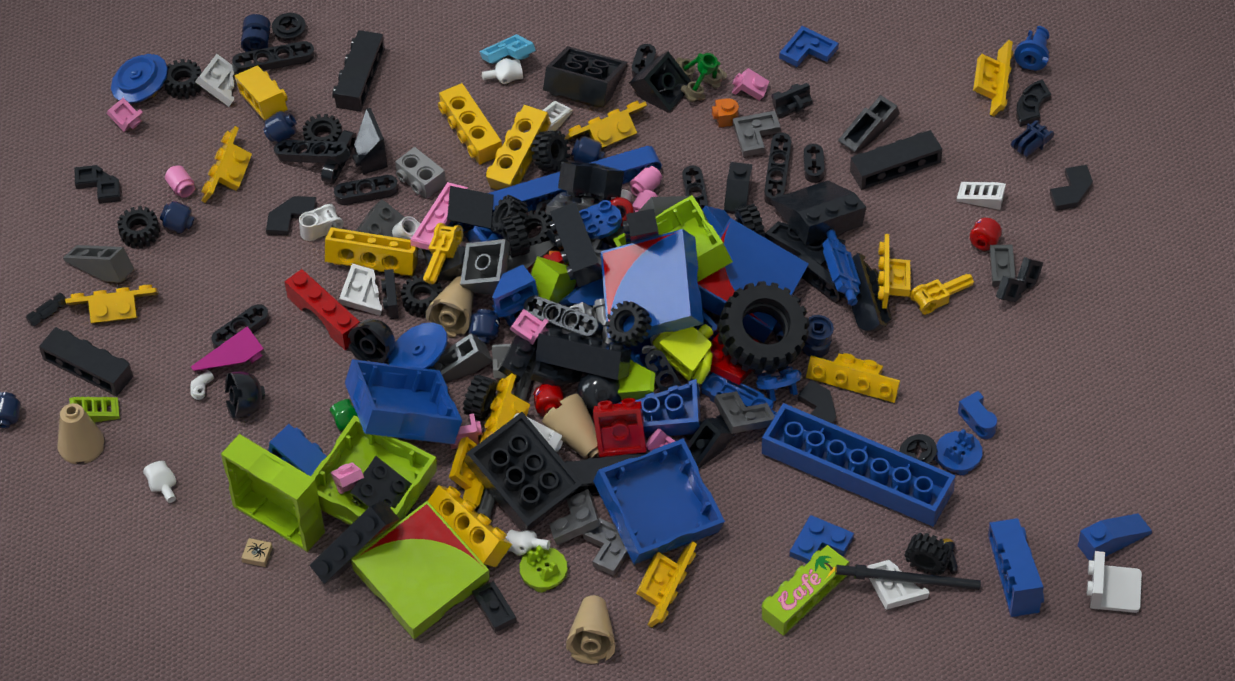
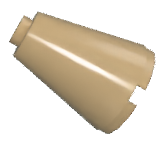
[426,276,474,337]
[542,394,599,459]
[57,403,104,464]
[566,595,616,664]

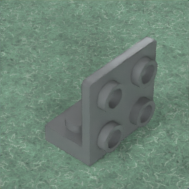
[356,199,408,257]

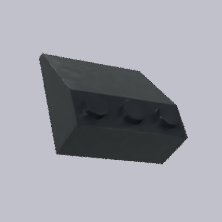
[543,46,628,107]
[771,180,866,245]

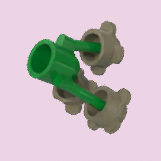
[676,53,727,102]

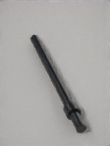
[835,564,981,590]

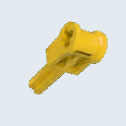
[423,223,463,284]
[909,274,974,315]

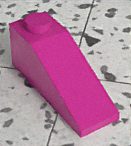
[191,326,264,372]

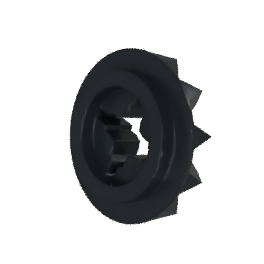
[272,13,306,41]
[899,434,938,464]

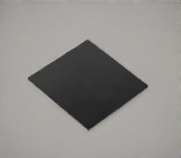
[447,186,494,229]

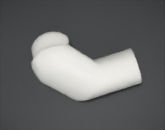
[190,370,214,400]

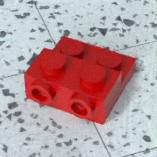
[710,334,760,385]
[593,398,647,457]

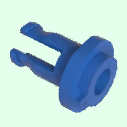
[1014,26,1050,71]

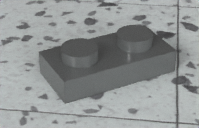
[989,245,1015,286]

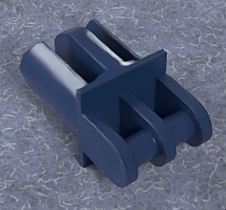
[1011,120,1055,158]

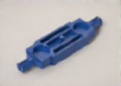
[822,230,861,306]
[691,373,777,416]

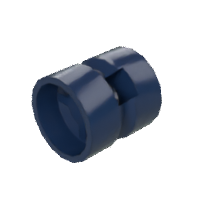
[241,14,271,52]
[802,315,834,358]

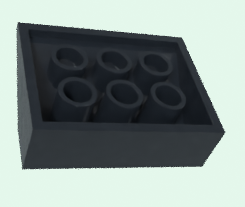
[464,412,582,531]

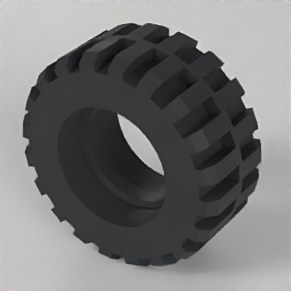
[717,281,810,375]

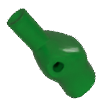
[330,399,358,432]

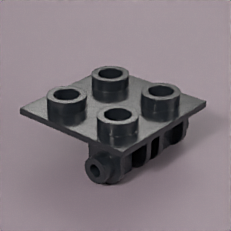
[350,456,412,509]

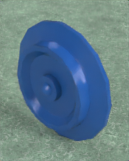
[111,54,168,104]
[389,322,447,369]

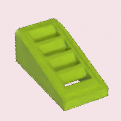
[69,397,120,422]

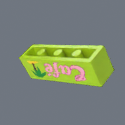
[761,545,849,636]

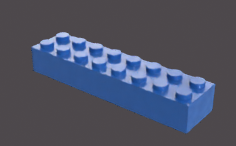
[762,403,956,527]

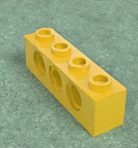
[438,83,502,165]
[486,105,551,190]
[325,227,418,276]
[428,485,512,567]

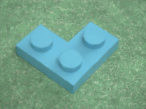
[479,34,536,64]

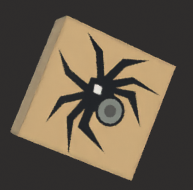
[241,538,273,567]

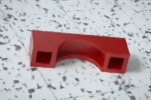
[284,269,360,350]

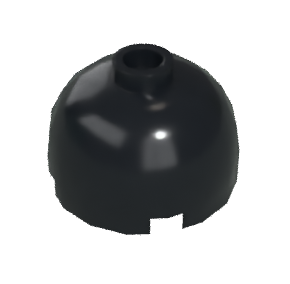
[348,319,395,363]
[225,371,265,418]
[577,373,622,415]

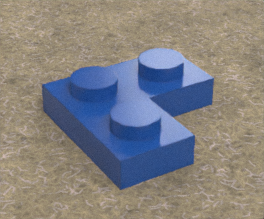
[779,26,839,67]
[789,515,854,564]

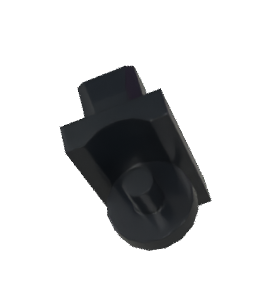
[771,83,813,118]

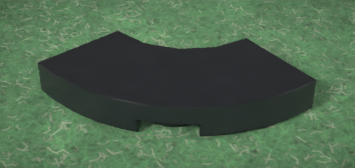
[1016,79,1051,127]

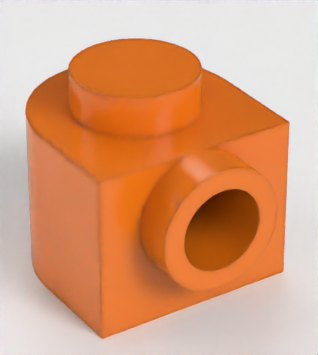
[712,98,739,128]

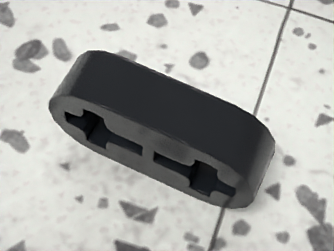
[632,44,656,78]
[803,144,824,183]

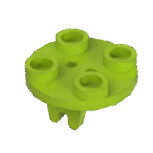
[519,545,568,593]

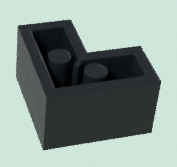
[558,162,624,201]

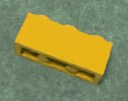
[234,65,288,120]

